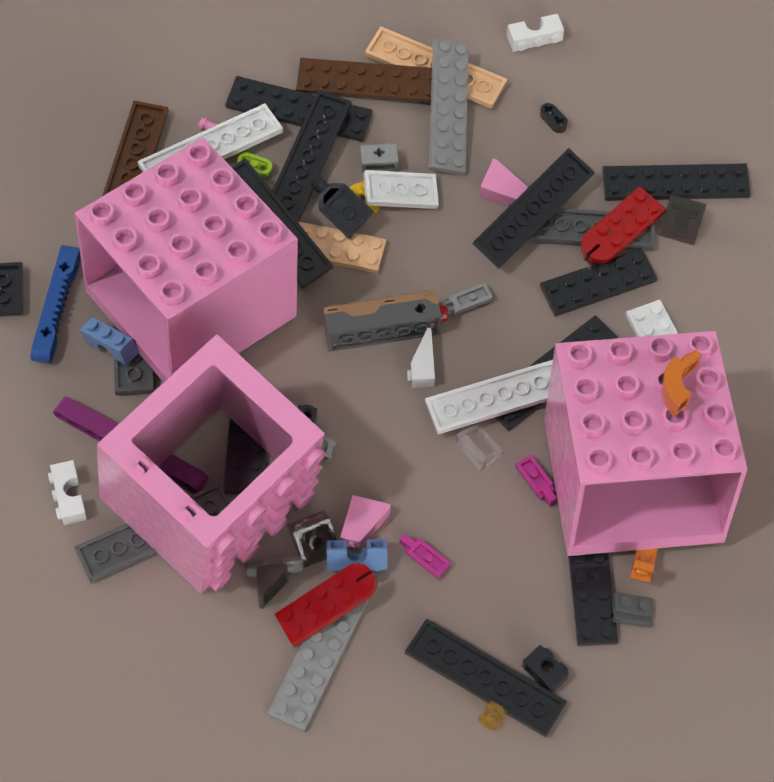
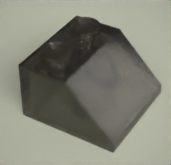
[659,194,707,245]
[287,510,337,567]

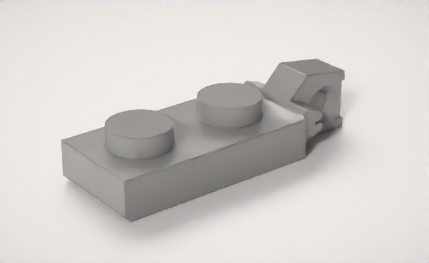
[246,556,303,577]

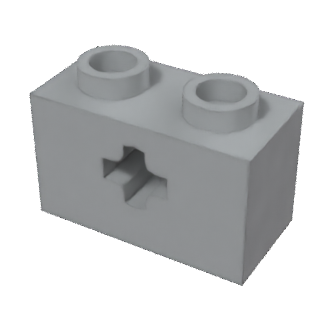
[360,143,398,174]

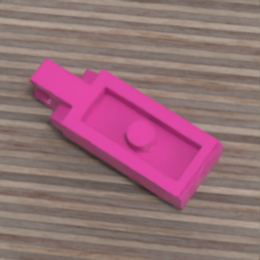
[515,455,557,507]
[399,534,451,579]

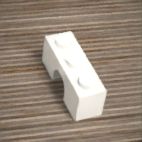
[507,14,564,52]
[48,460,87,526]

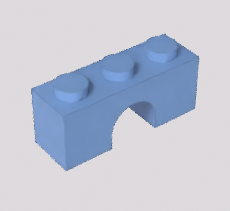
[80,317,139,366]
[327,539,387,572]

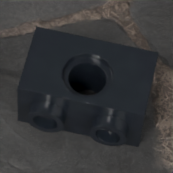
[521,644,569,693]

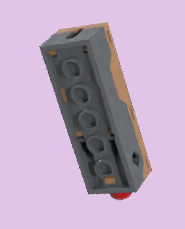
[323,290,449,352]

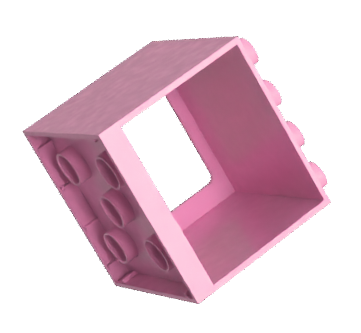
[74,137,298,382]
[544,331,748,556]
[97,334,326,594]

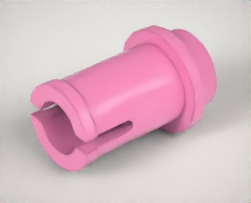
[198,117,218,131]

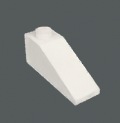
[407,328,435,388]

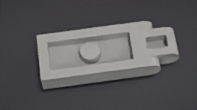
[442,282,493,315]

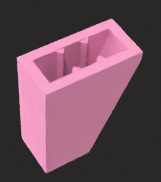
[479,158,528,206]
[340,495,391,550]

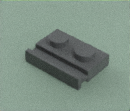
[612,592,653,628]

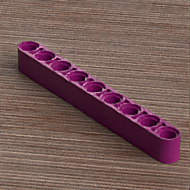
[53,396,209,494]

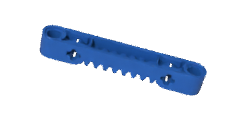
[31,245,81,364]

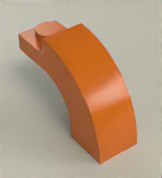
[661,349,702,417]
[630,548,658,583]

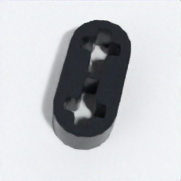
[540,103,568,133]

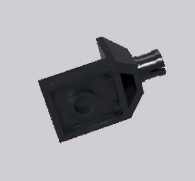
[310,175,374,239]

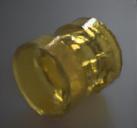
[478,701,506,730]

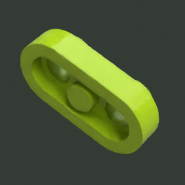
[237,152,272,178]

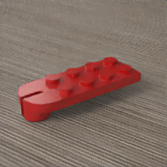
[581,186,666,265]
[275,563,378,648]

